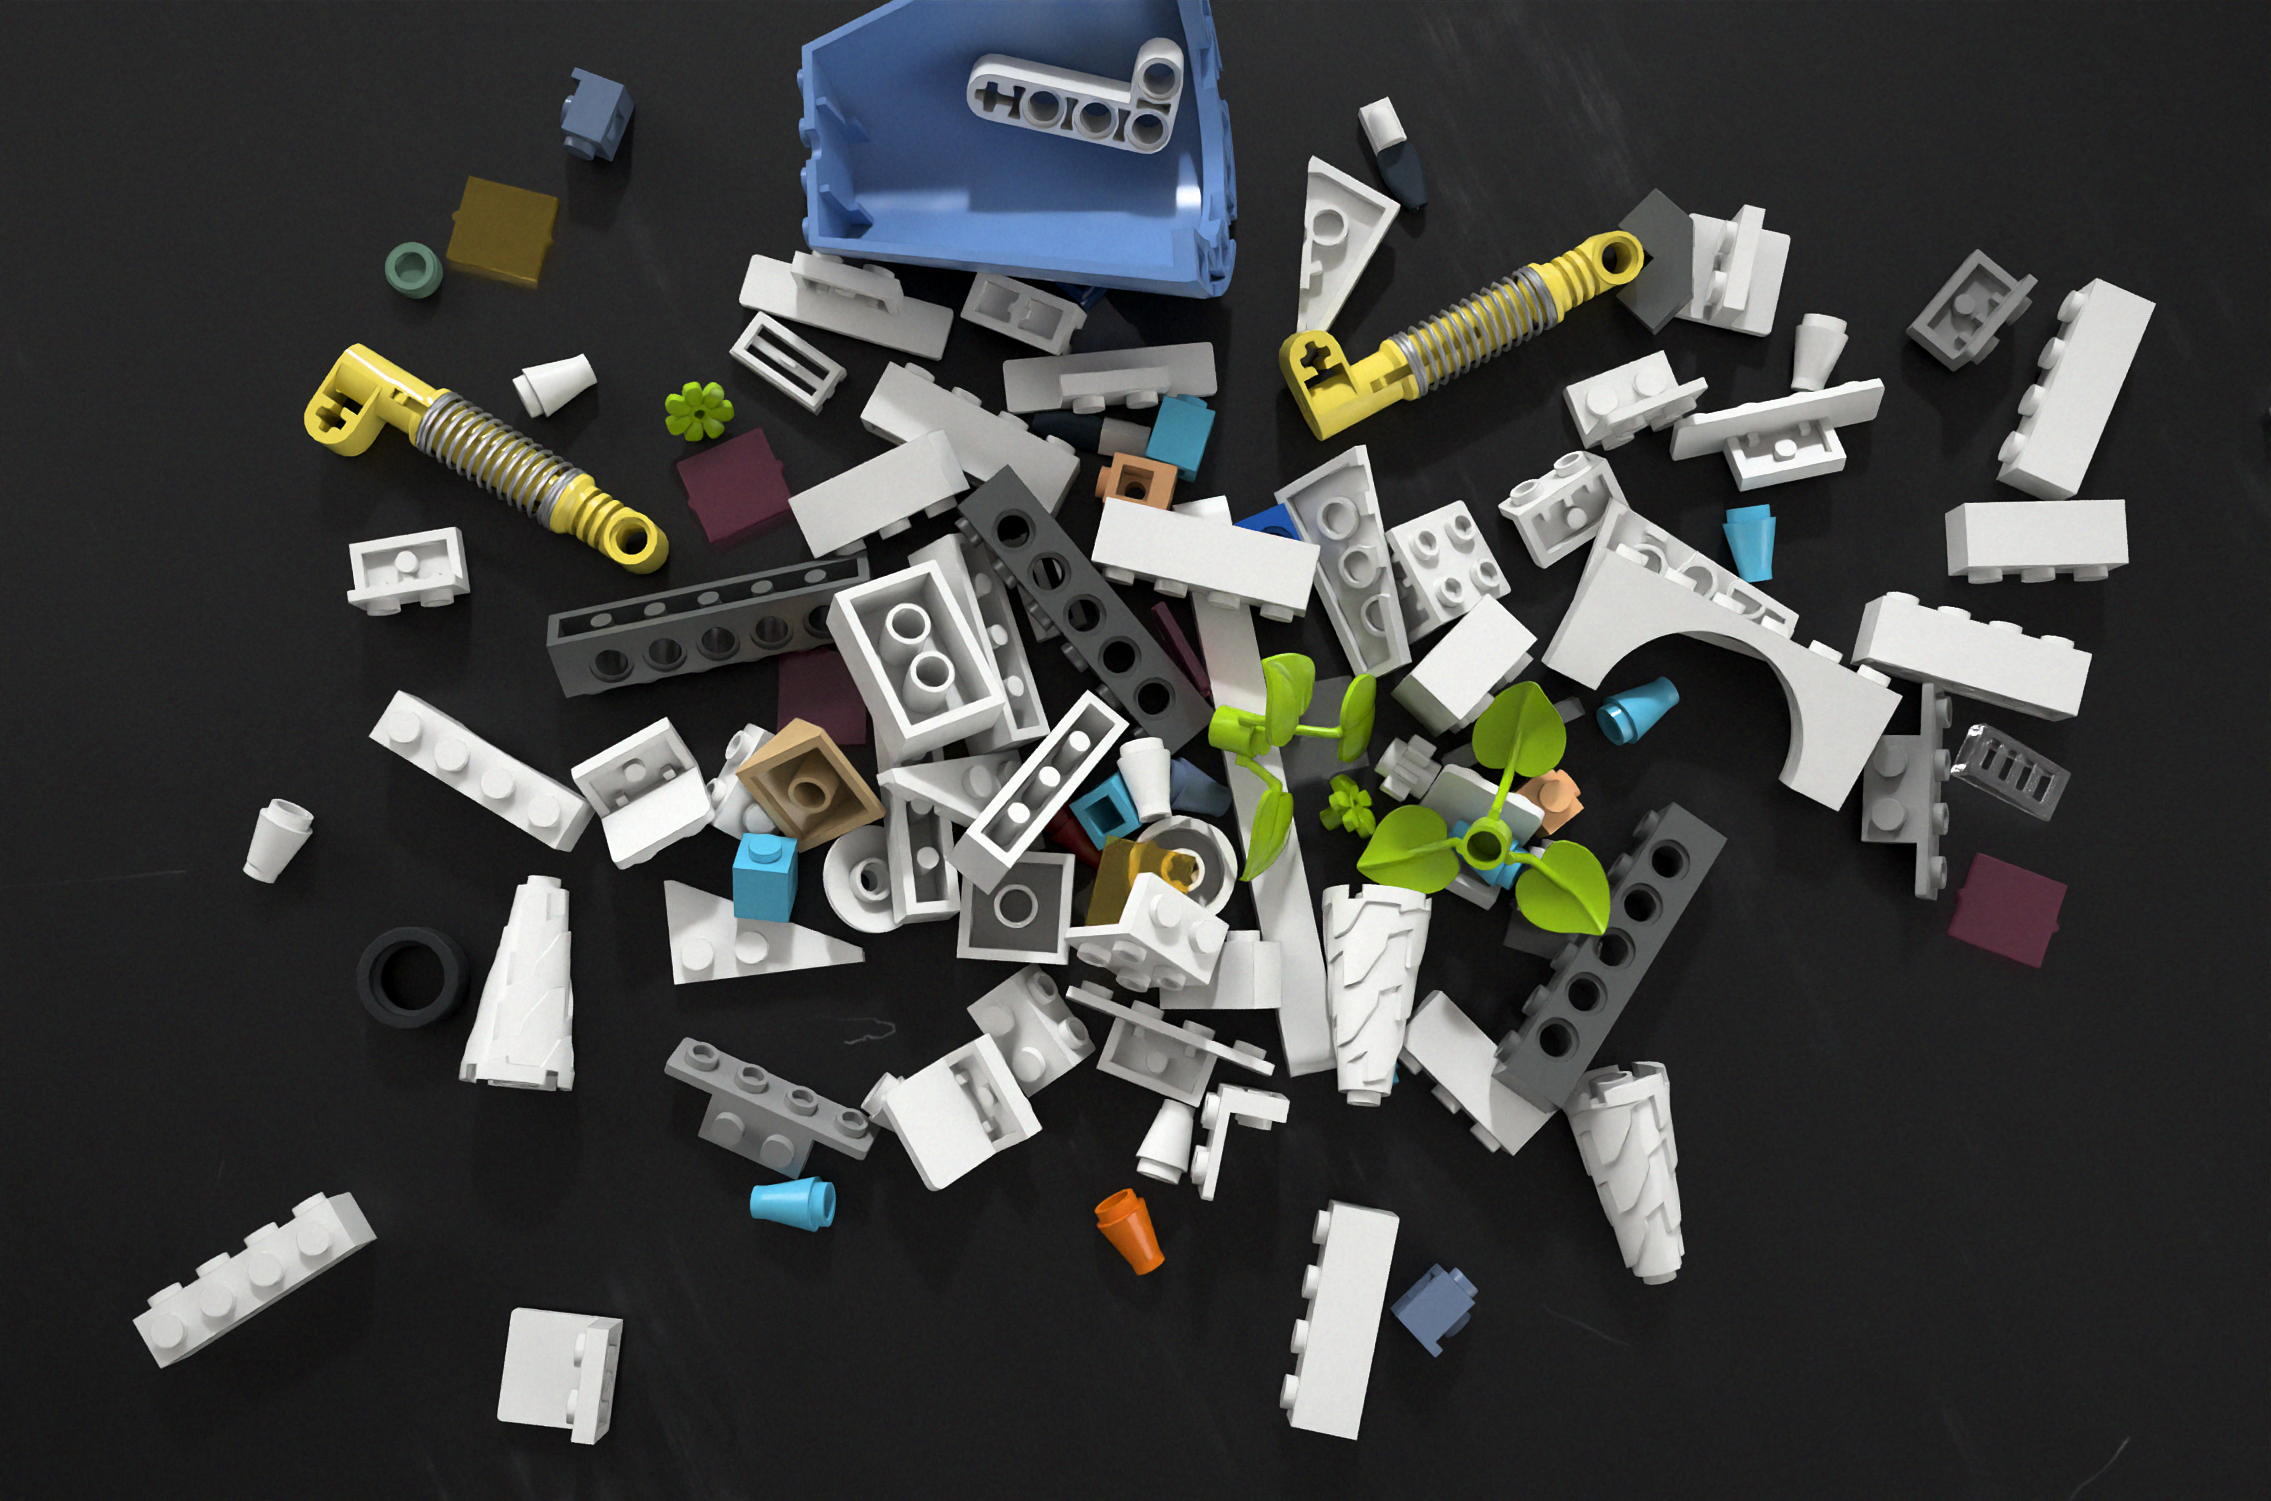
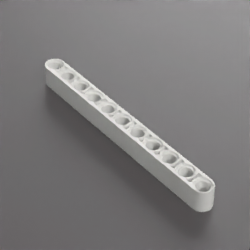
[1172,495,1337,1078]

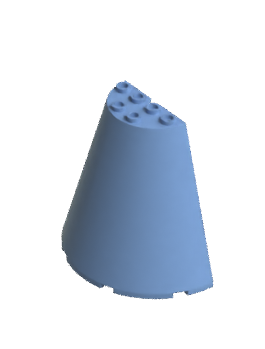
[797,0,1237,299]

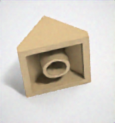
[735,717,887,853]

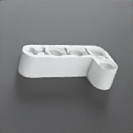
[967,37,1184,154]

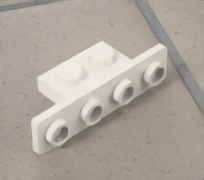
[739,250,954,361]
[1003,342,1217,415]
[1669,378,1885,492]
[1065,980,1275,1108]

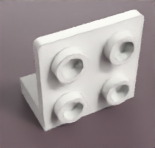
[1562,350,1708,451]
[1384,500,1511,646]
[1190,1081,1290,1201]
[497,1307,623,1445]

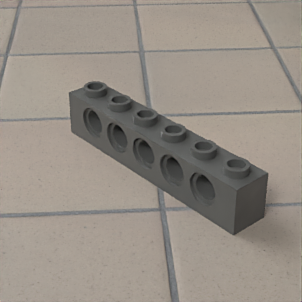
[955,464,1215,756]
[546,550,875,698]
[1491,802,1728,1114]

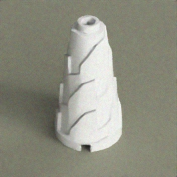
[459,875,575,1091]
[1322,884,1432,1107]
[1562,1061,1685,1285]

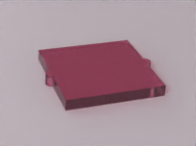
[676,427,792,544]
[1151,601,1212,698]
[777,646,867,746]
[1947,852,2067,968]

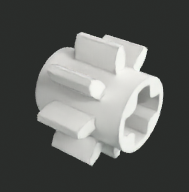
[1374,734,1442,802]

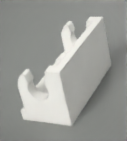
[960,272,1087,356]

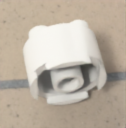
[1123,815,1238,915]

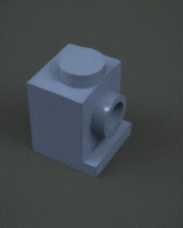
[560,67,635,161]
[1390,1263,1479,1358]

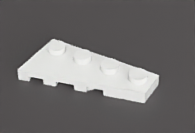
[1274,445,1412,680]
[1574,497,1799,661]

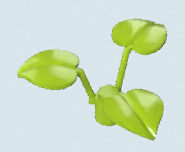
[1208,653,1377,882]
[1357,681,1611,936]

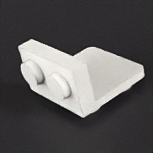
[571,717,715,869]
[1419,764,1545,910]
[1064,872,1229,992]
[880,1033,1043,1191]

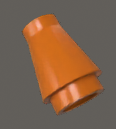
[1094,1189,1165,1275]

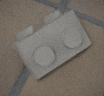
[1905,249,2038,372]

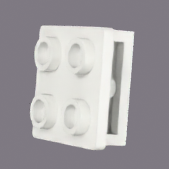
[1674,205,1790,337]

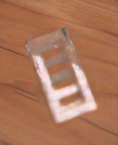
[1950,723,2071,821]

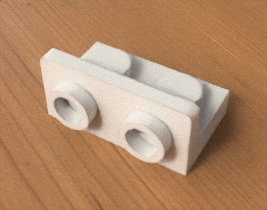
[1498,451,1630,569]

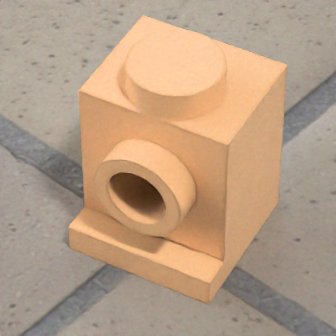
[1095,451,1178,511]
[1511,769,1584,839]

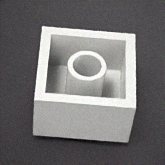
[957,851,1076,965]

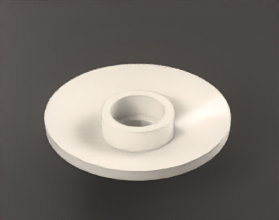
[823,825,903,933]

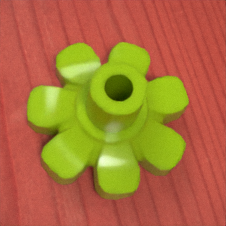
[665,382,734,441]
[1320,774,1376,839]

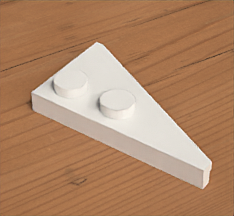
[1297,156,1400,367]
[876,749,1046,852]
[664,880,865,985]

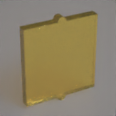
[446,176,560,282]
[1084,835,1196,927]

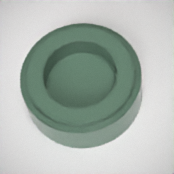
[385,242,443,299]

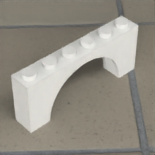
[1541,543,1903,811]

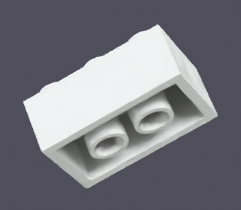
[826,559,1007,764]
[1390,593,1537,737]

